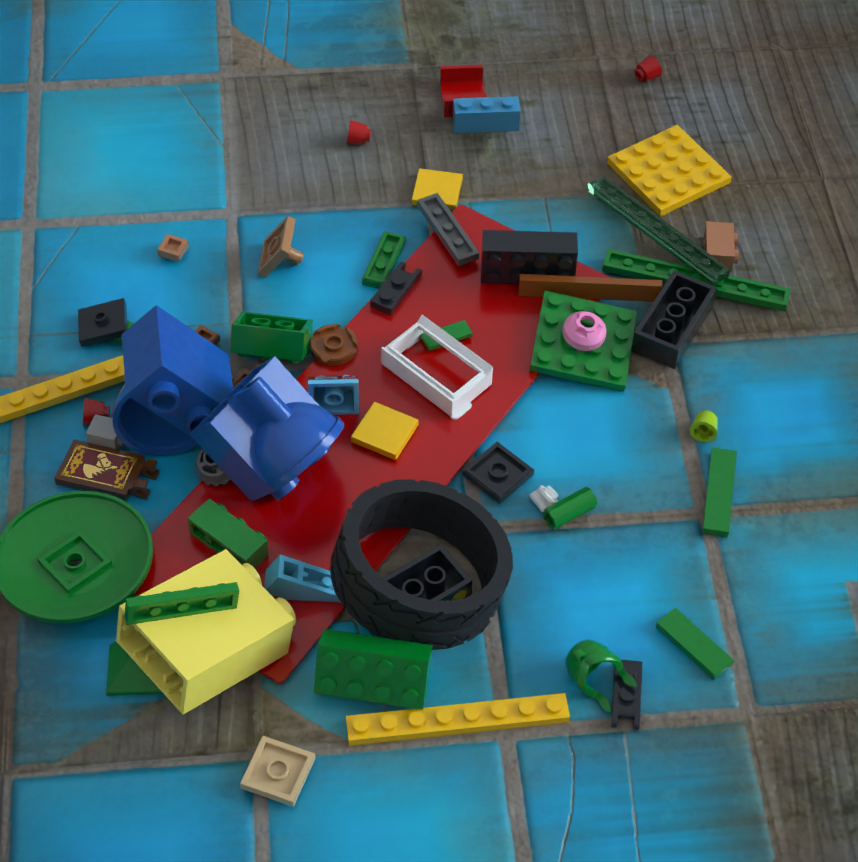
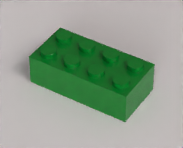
[314,629,433,710]

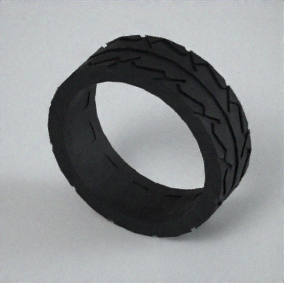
[330,479,513,650]

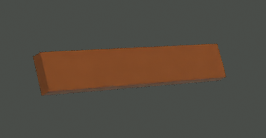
[518,274,662,302]

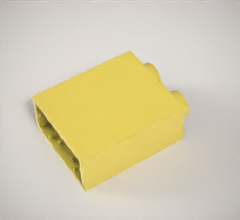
[116,549,296,715]

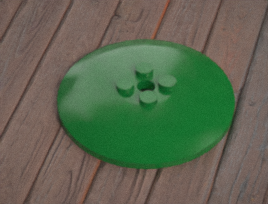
[0,491,153,624]

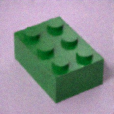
[230,311,313,363]

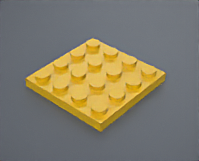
[607,125,732,217]

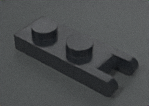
[370,261,422,315]
[611,660,642,730]

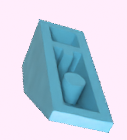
[264,555,340,602]

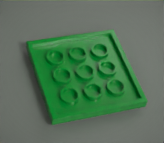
[529,291,637,392]

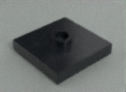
[78,298,128,347]
[462,442,534,504]

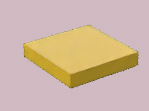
[412,168,463,211]
[351,402,419,460]

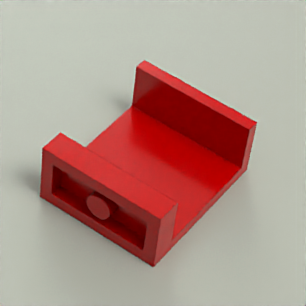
[440,65,488,117]

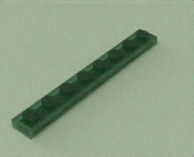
[587,176,730,285]

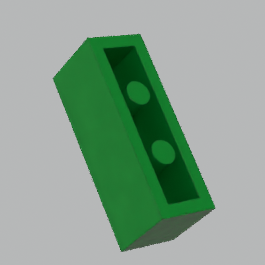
[188,499,269,568]

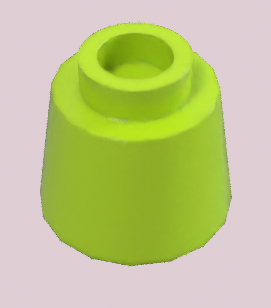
[690,410,718,443]

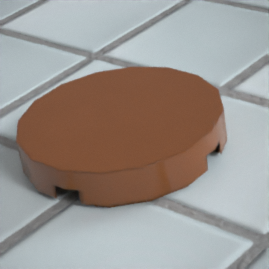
[309,324,358,366]

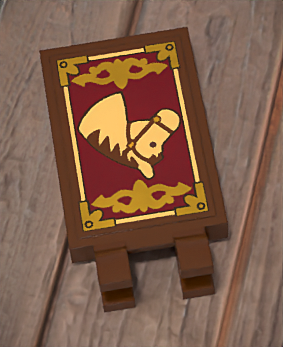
[54,440,160,501]

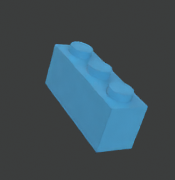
[453,96,521,133]

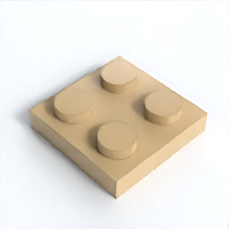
[240,736,315,807]

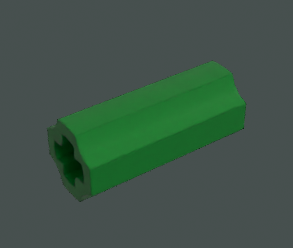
[542,487,598,530]

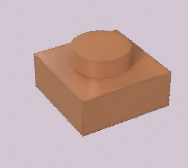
[157,234,189,262]

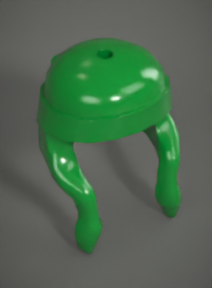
[565,639,637,712]

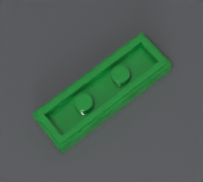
[362,231,406,289]
[656,607,734,680]

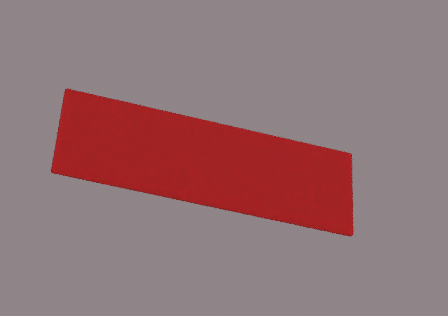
[133,205,611,684]

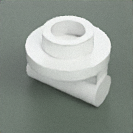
[529,485,559,512]

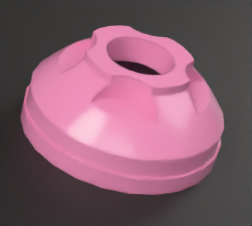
[562,311,606,351]

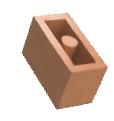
[703,221,739,272]

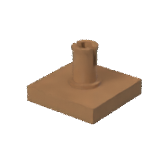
[257,216,304,278]

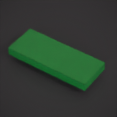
[421,320,473,351]

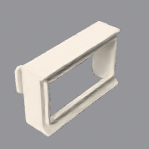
[381,315,493,420]

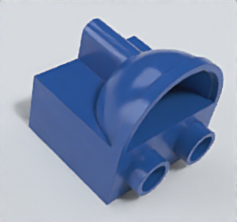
[112,305,233,456]
[189,356,345,502]

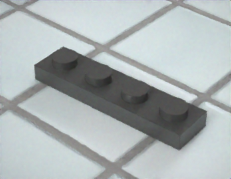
[417,193,479,267]

